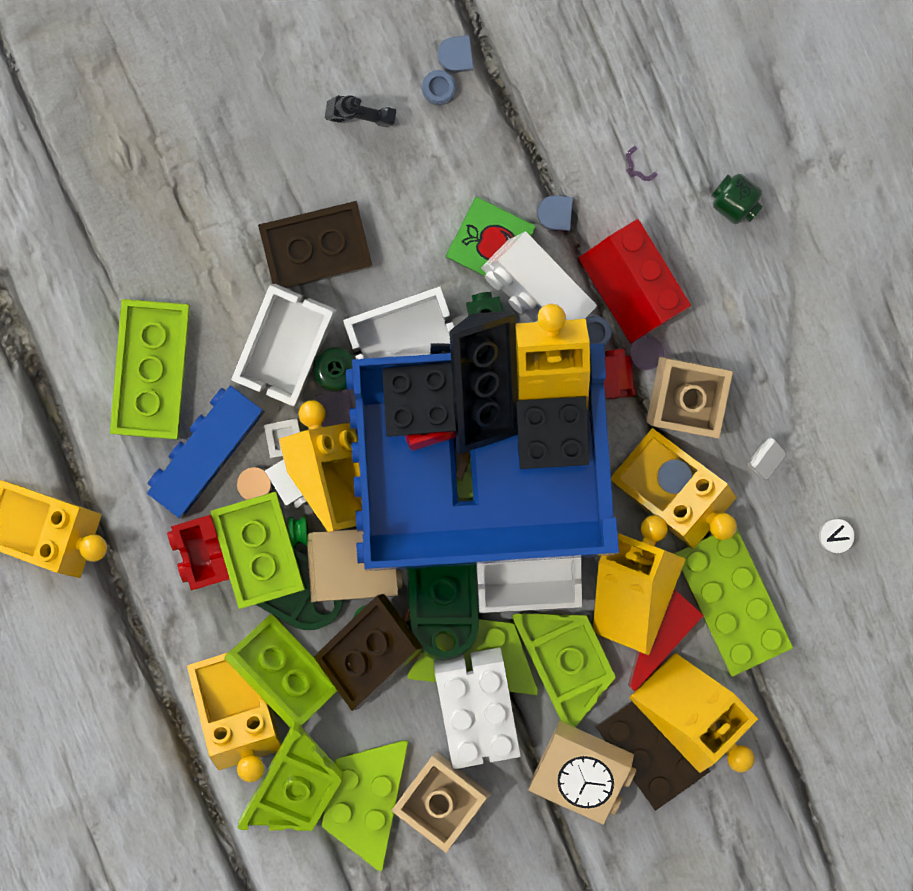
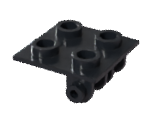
[382,362,456,437]
[516,396,589,469]

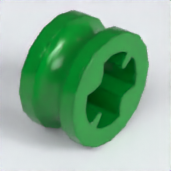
[289,515,308,547]

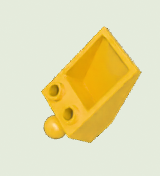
[515,304,590,410]
[279,400,362,532]
[611,428,737,549]
[0,480,107,578]
[593,515,685,655]
[187,653,282,783]
[629,653,758,773]

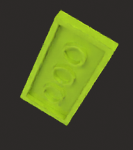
[110,299,190,440]
[673,529,793,677]

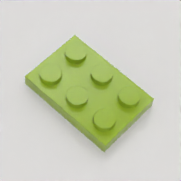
[210,491,305,609]
[224,614,337,728]

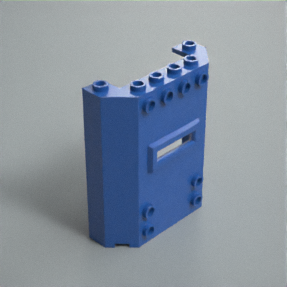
[346,343,619,571]

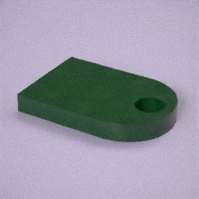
[256,548,344,630]
[407,564,479,661]

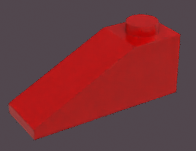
[628,589,704,692]

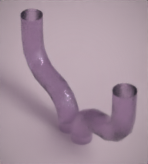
[626,145,658,181]

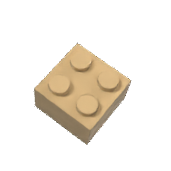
[646,356,733,439]
[391,752,491,853]

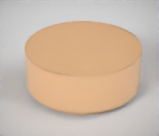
[237,467,272,500]

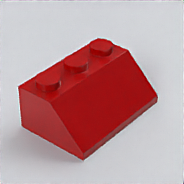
[578,219,691,344]

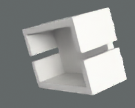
[481,231,597,322]
[231,284,337,406]
[343,287,454,359]
[476,558,582,613]
[433,647,521,769]

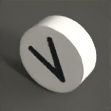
[819,519,855,553]

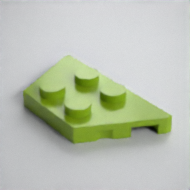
[511,613,616,728]
[407,619,538,695]
[237,722,343,831]
[322,740,408,871]

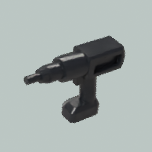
[324,95,396,128]

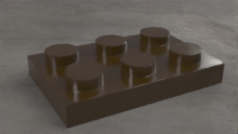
[258,201,373,289]
[314,594,423,711]
[595,700,710,811]

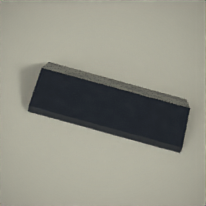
[449,311,518,454]

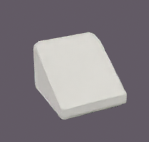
[747,438,786,480]

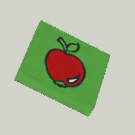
[446,196,536,277]

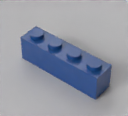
[147,385,265,519]

